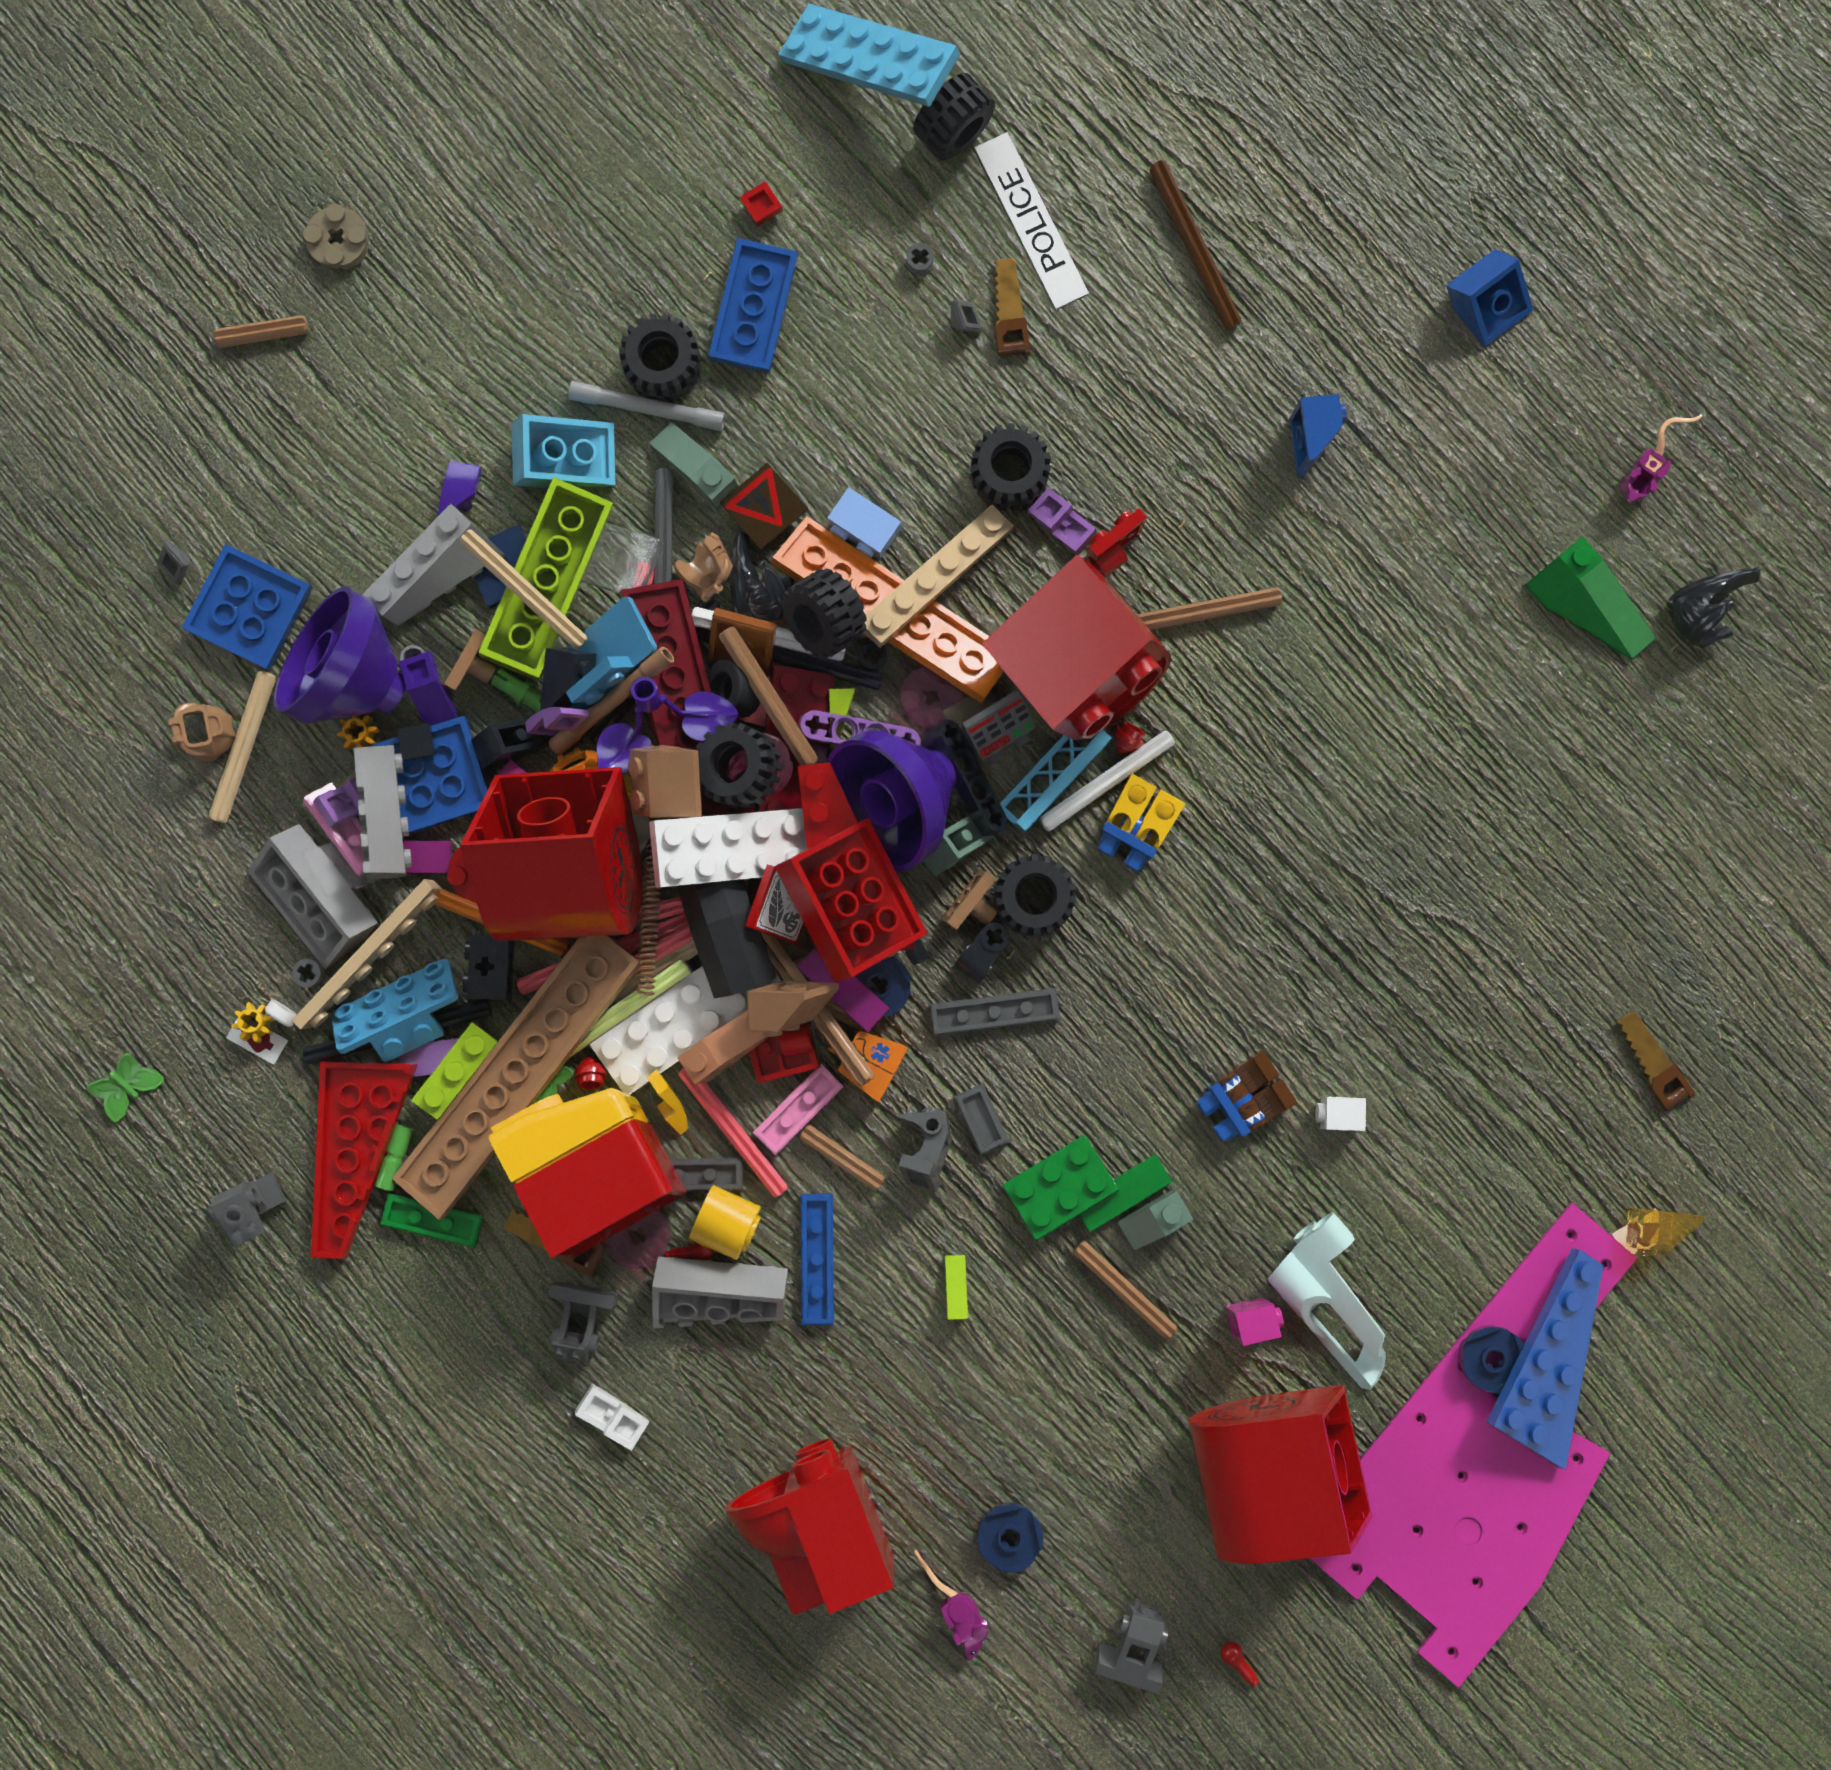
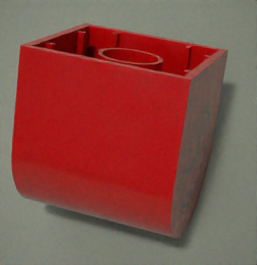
[460,767,642,941]
[1189,1385,1372,1564]

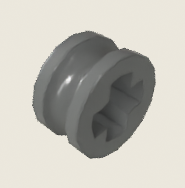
[906,243,934,276]
[292,959,325,988]

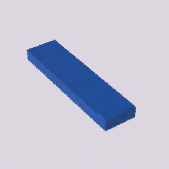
[801,1193,834,1326]

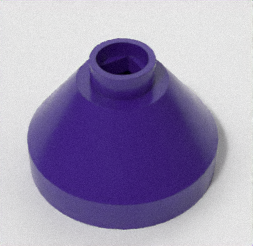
[274,587,406,724]
[826,730,956,872]

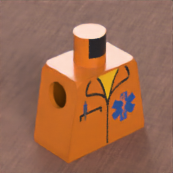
[827,1030,908,1102]

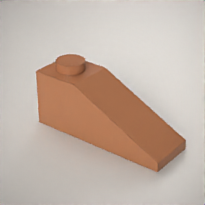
[678,1010,769,1085]

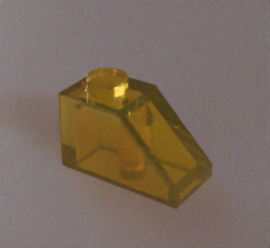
[1626,1207,1704,1257]

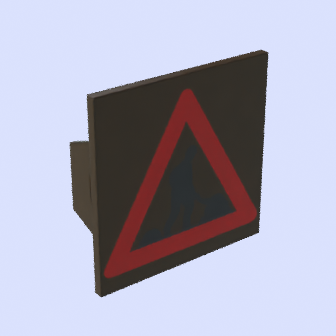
[720,463,809,550]

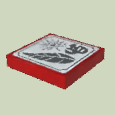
[745,864,804,945]

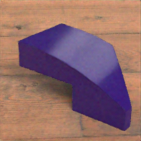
[438,461,482,516]

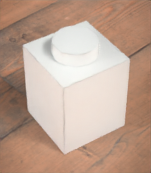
[1315,1097,1366,1131]

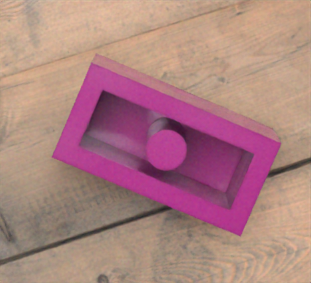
[1225,1297,1284,1346]

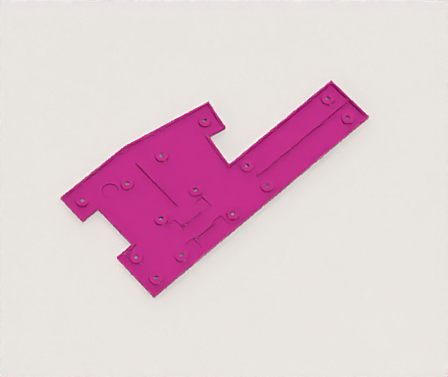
[1310,1202,1637,1688]

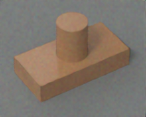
[444,629,497,692]
[940,870,997,930]

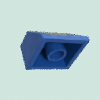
[1446,249,1533,346]
[1289,394,1346,478]

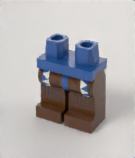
[1195,1051,1298,1142]

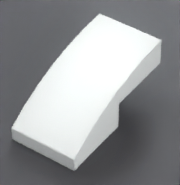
[575,1384,649,1451]

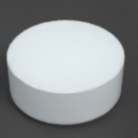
[265,999,297,1027]

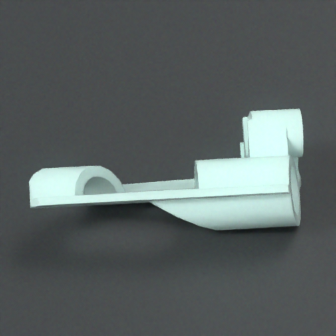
[1267,1212,1386,1390]

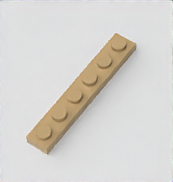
[864,505,1014,648]
[291,879,442,1030]

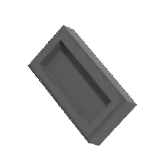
[953,1083,1010,1155]

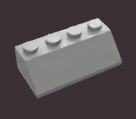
[248,824,378,970]

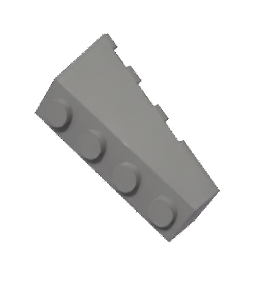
[362,503,506,626]
[354,745,412,880]
[652,1256,788,1329]

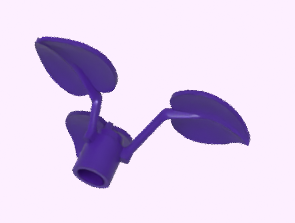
[597,667,738,774]

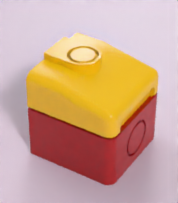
[488,1088,687,1258]

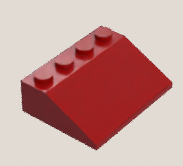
[774,818,928,983]

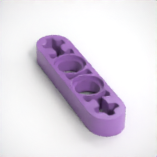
[798,711,921,746]

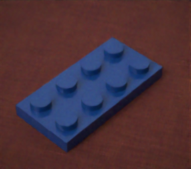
[708,238,799,374]

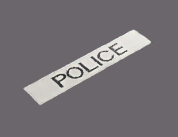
[974,132,1089,309]

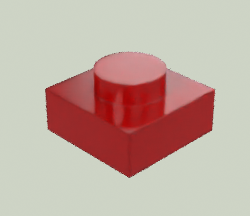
[740,181,783,227]

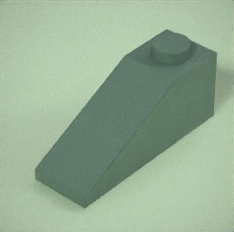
[649,422,737,510]

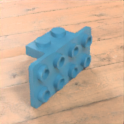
[566,597,657,710]
[331,959,458,1063]

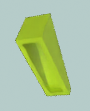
[829,688,855,751]
[945,1255,968,1320]

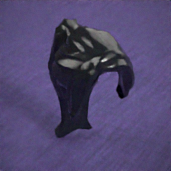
[730,528,794,622]
[1667,566,1761,648]

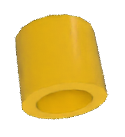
[689,1185,761,1260]

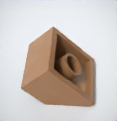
[628,745,702,818]
[747,981,839,1037]

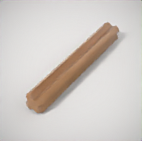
[1073,1241,1177,1340]

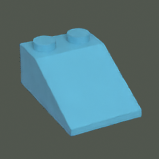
[512,414,615,488]

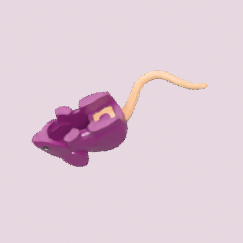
[1619,415,1703,503]
[914,1550,988,1660]

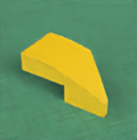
[647,1069,688,1135]

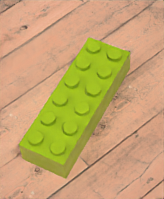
[478,477,613,682]

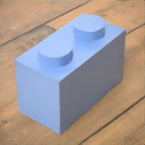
[827,487,901,560]

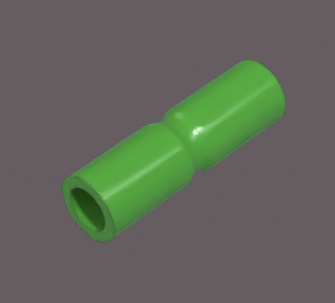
[374,1123,414,1191]

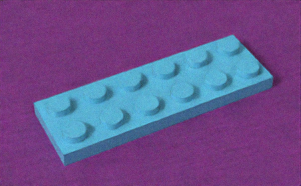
[778,3,961,107]

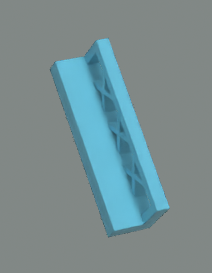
[1000,729,1112,834]

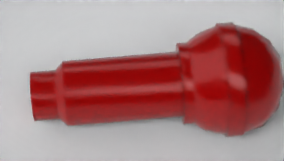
[665,1242,714,1261]
[1220,1642,1259,1687]

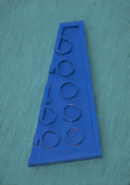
[1486,1248,1604,1470]

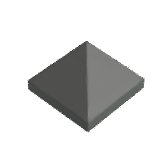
[951,300,982,333]
[158,541,190,585]

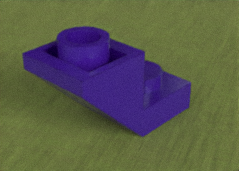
[399,651,458,726]

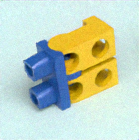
[1097,774,1186,872]

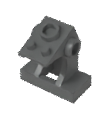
[897,1107,952,1193]
[208,1173,287,1247]
[548,1281,619,1365]
[1095,1598,1168,1694]

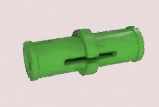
[491,668,542,712]

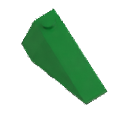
[1524,536,1656,659]

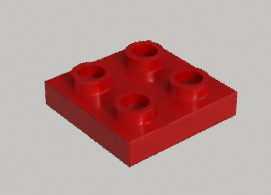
[1085,507,1148,578]
[749,1022,821,1084]

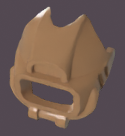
[674,532,733,602]
[167,702,236,762]

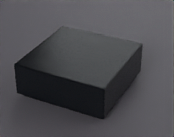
[397,723,437,762]

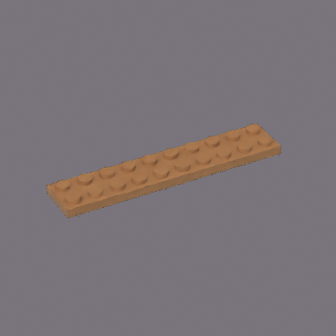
[392,935,643,1220]

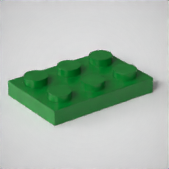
[1003,1135,1120,1241]

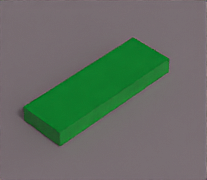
[1080,1154,1173,1232]
[380,1193,484,1248]

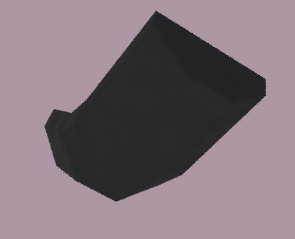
[678,879,776,999]

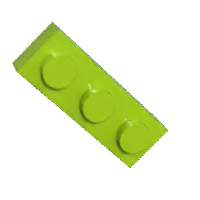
[411,1022,498,1120]

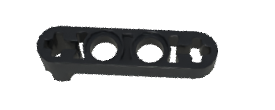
[921,719,1007,836]

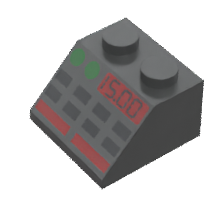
[961,689,1036,765]

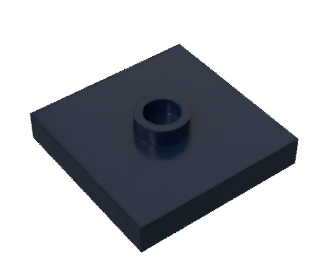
[474,524,526,609]

